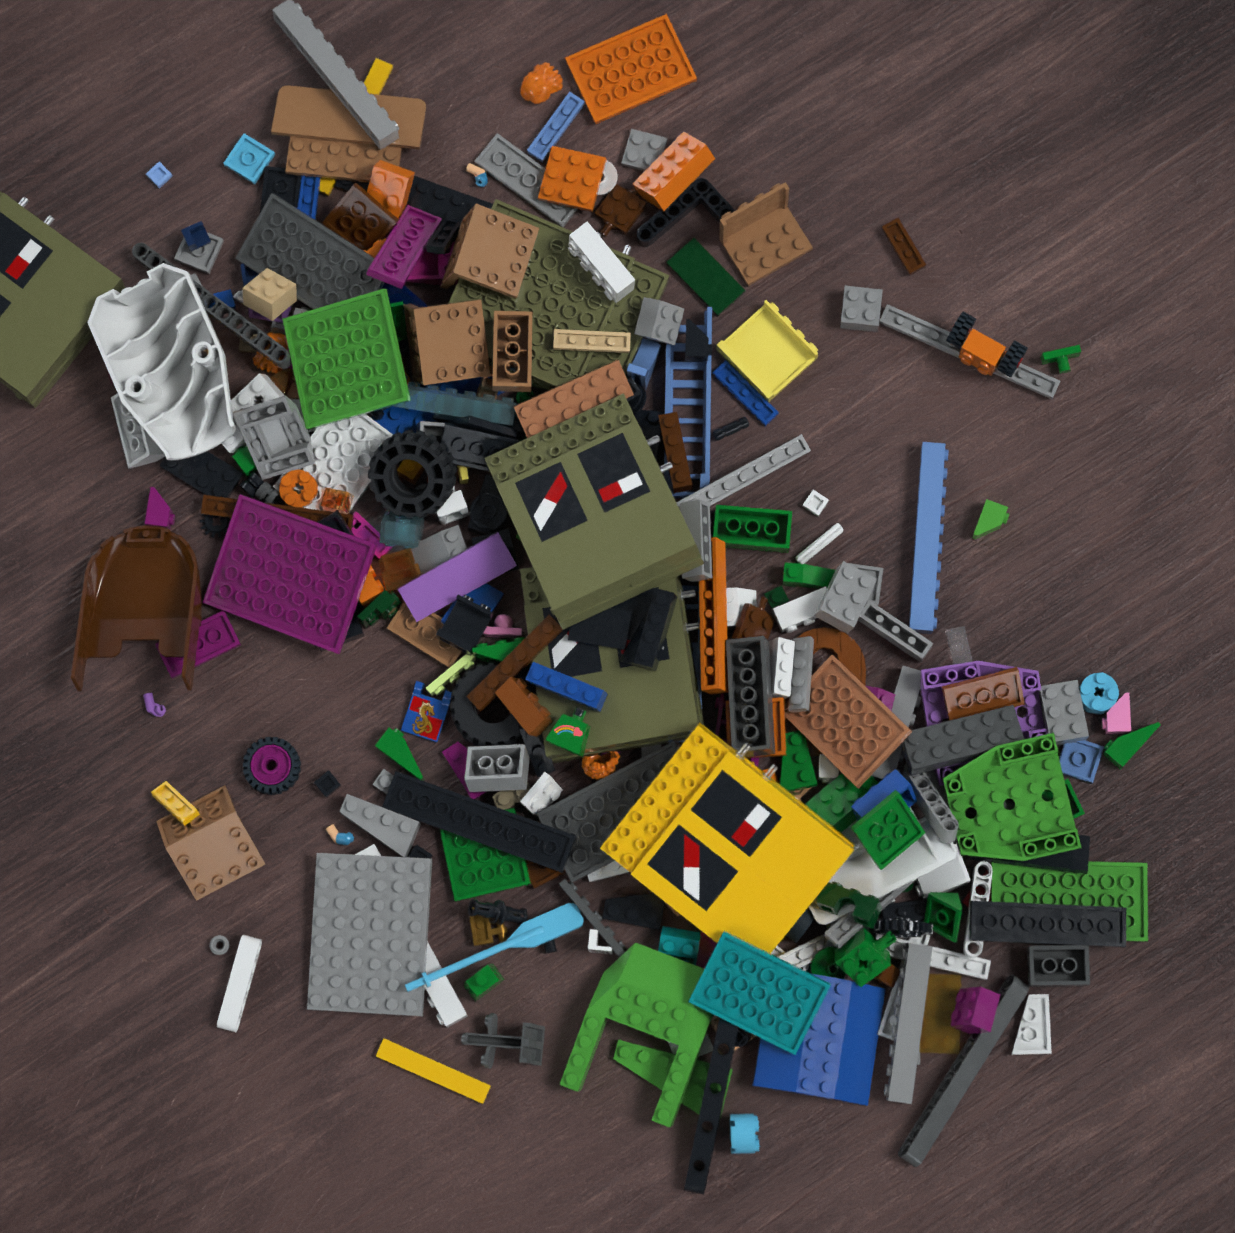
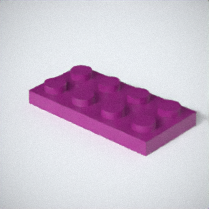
[155,611,241,679]

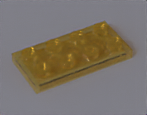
[920,974,961,1054]

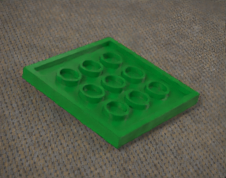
[440,808,531,902]

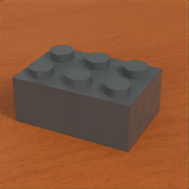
[1027,945,1090,987]

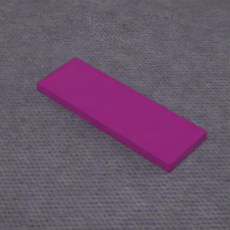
[366,205,442,289]

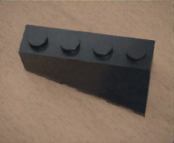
[619,588,678,672]

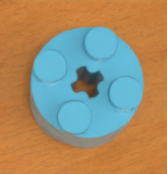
[1079,672,1119,714]
[730,1113,759,1154]

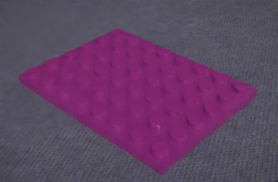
[203,494,378,654]

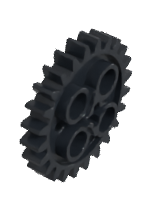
[869,917,933,938]

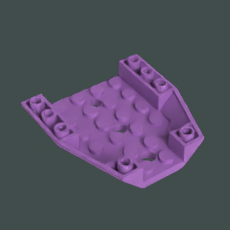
[920,661,1048,785]

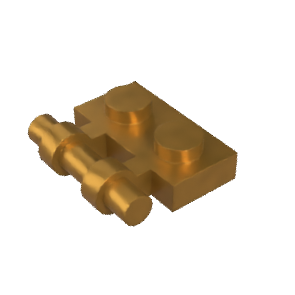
[469,907,508,946]

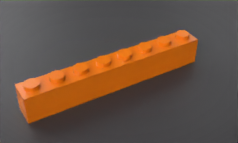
[699,537,729,695]

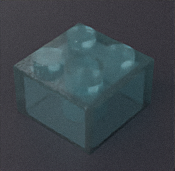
[380,510,424,549]

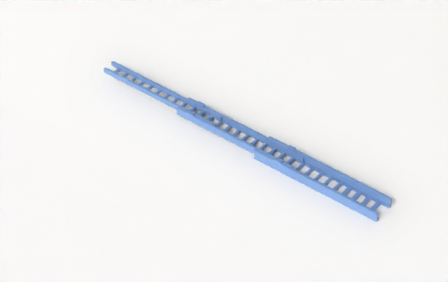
[664,307,712,742]

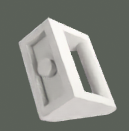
[437,490,470,525]

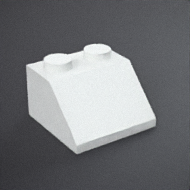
[726,588,757,630]

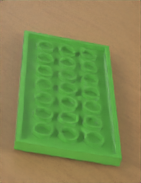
[991,862,1148,942]

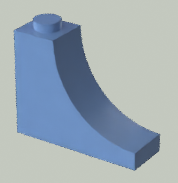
[627,339,661,391]

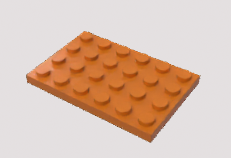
[565,14,697,125]

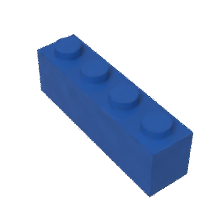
[525,662,608,712]

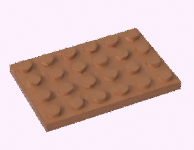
[784,655,912,788]

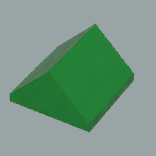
[924,892,962,943]

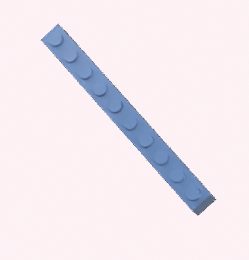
[909,442,949,634]

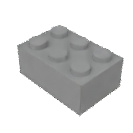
[814,561,877,634]
[1038,680,1089,745]
[465,744,530,792]

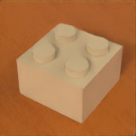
[243,268,297,321]

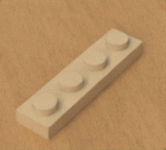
[553,329,631,353]

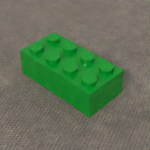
[713,505,792,553]
[805,773,878,833]

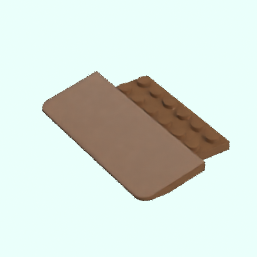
[271,86,426,183]

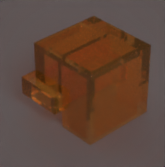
[378,548,421,592]

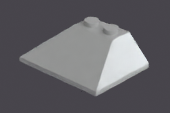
[232,395,315,480]

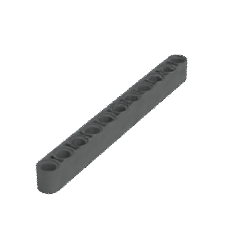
[132,243,292,369]
[898,975,1029,1167]

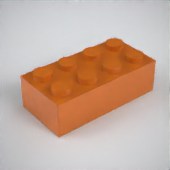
[632,132,715,211]

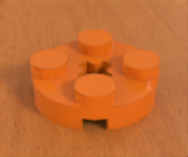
[279,470,318,508]

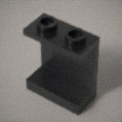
[436,594,493,656]

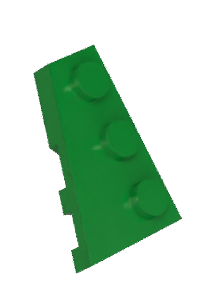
[780,731,817,792]

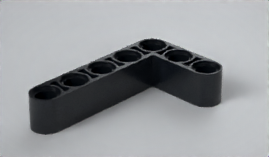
[637,178,735,247]

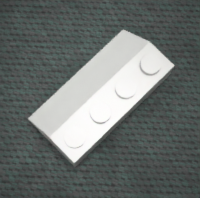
[111,393,165,468]

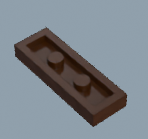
[882,218,926,276]

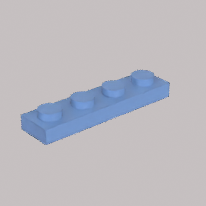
[527,91,585,163]

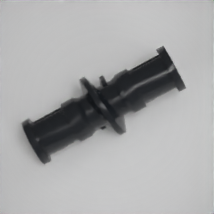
[468,899,528,925]

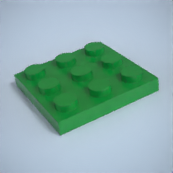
[850,790,925,870]

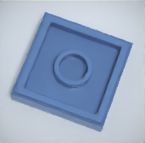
[1059,740,1104,784]

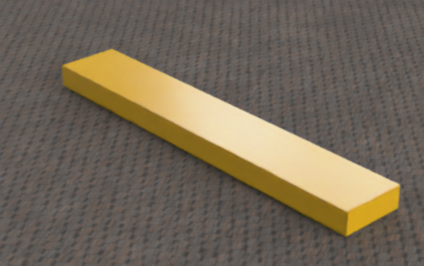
[376,1038,491,1104]

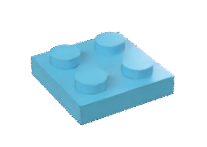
[223,133,276,184]

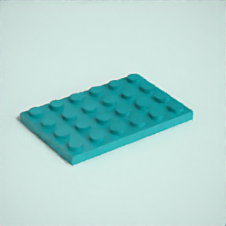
[688,931,831,1055]

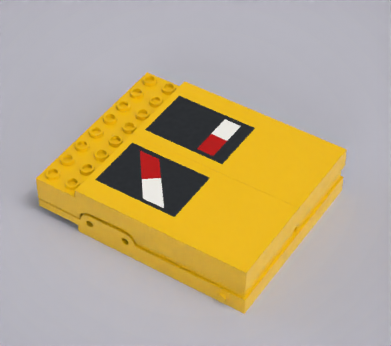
[600,722,854,954]

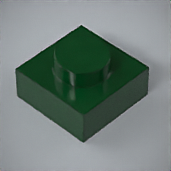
[764,585,790,612]

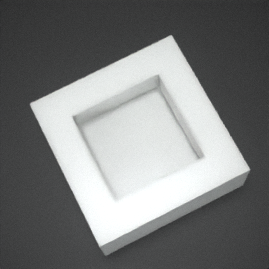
[802,490,829,517]

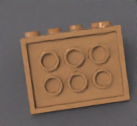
[719,182,813,287]
[440,204,539,299]
[403,299,491,385]
[156,785,265,901]

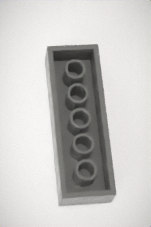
[726,636,775,757]
[900,705,1024,776]

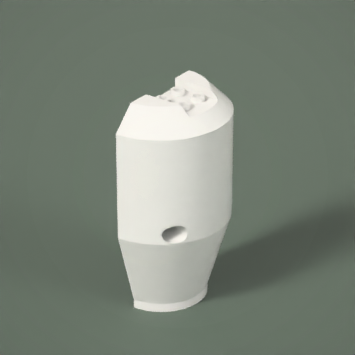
[88,263,236,460]

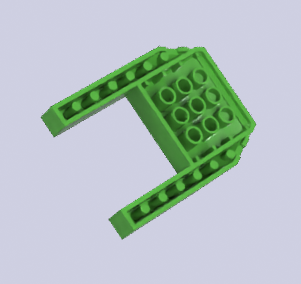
[560,942,714,1127]

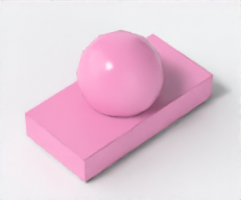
[483,614,523,639]

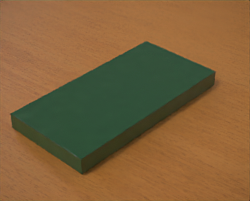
[667,238,745,316]

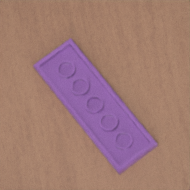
[397,532,517,622]

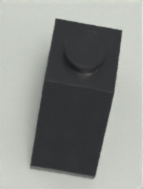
[685,319,712,361]

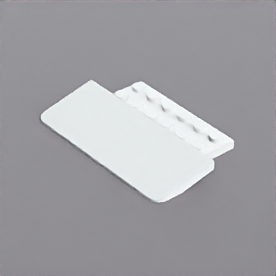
[809,807,957,925]

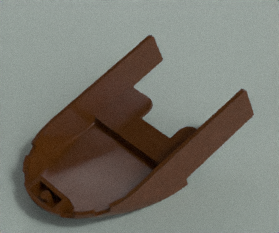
[71,525,202,692]

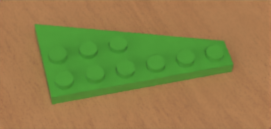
[614,1040,733,1127]

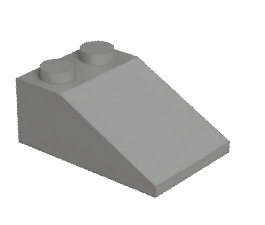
[406,525,467,577]

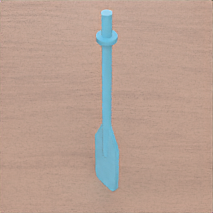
[405,903,583,992]

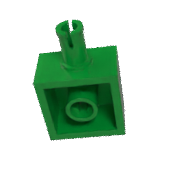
[834,928,897,987]

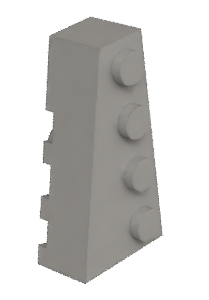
[340,794,421,857]

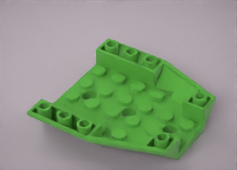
[943,733,1081,861]

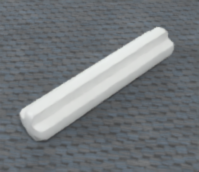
[795,523,843,564]

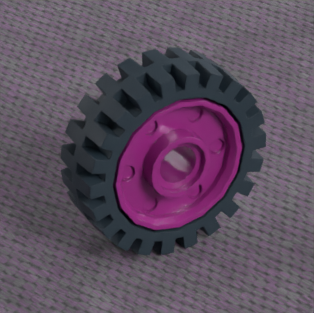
[243,737,301,795]

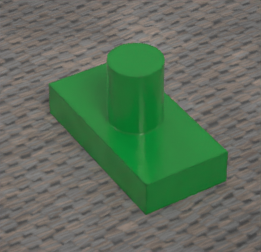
[1041,345,1081,374]

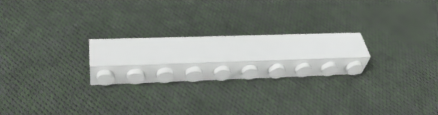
[355,844,468,1028]

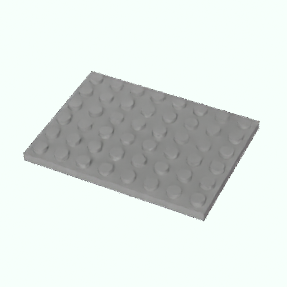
[307,853,432,1016]

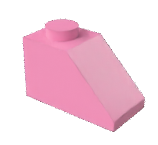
[1102,693,1131,735]

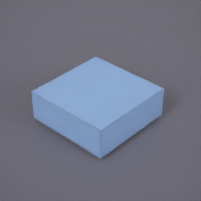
[146,162,173,188]

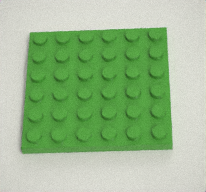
[282,289,411,430]

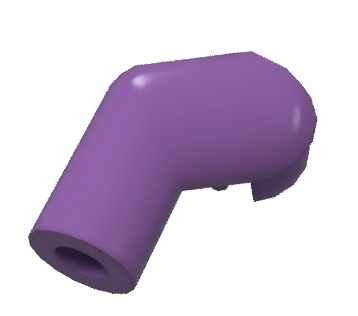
[143,693,166,717]

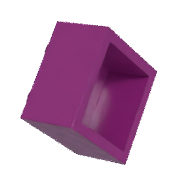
[950,987,1000,1034]

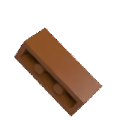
[495,677,553,737]

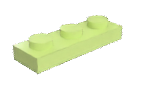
[426,654,476,696]

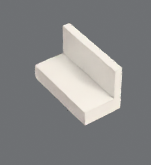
[588,929,613,954]

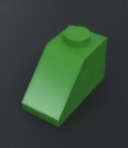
[972,499,1010,540]

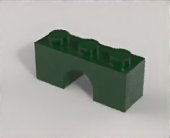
[816,882,882,929]

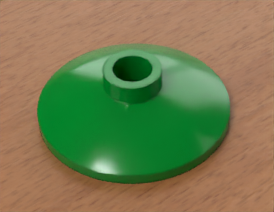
[811,947,846,979]

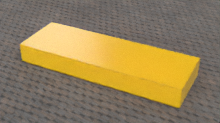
[151,781,200,826]

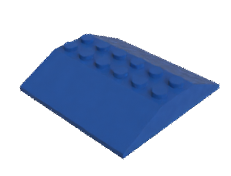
[753,974,885,1106]

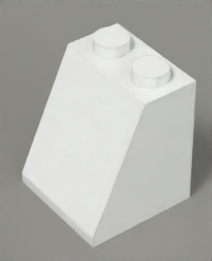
[915,844,971,900]

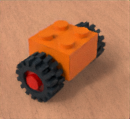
[946,311,1028,377]

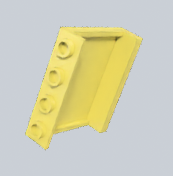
[716,300,818,402]

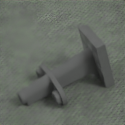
[461,1013,545,1069]

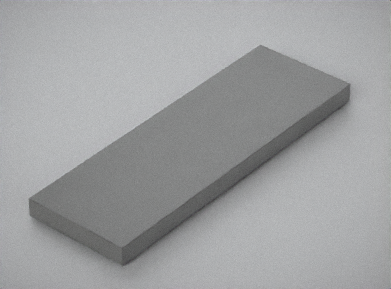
[474,133,578,227]

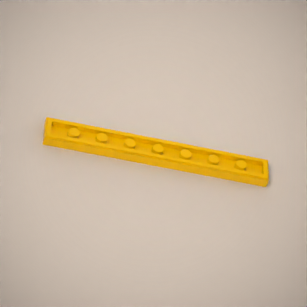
[319,58,393,196]

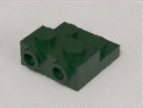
[358,590,401,628]

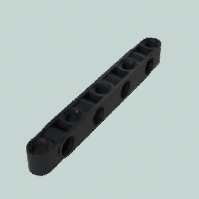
[684,1018,739,1195]

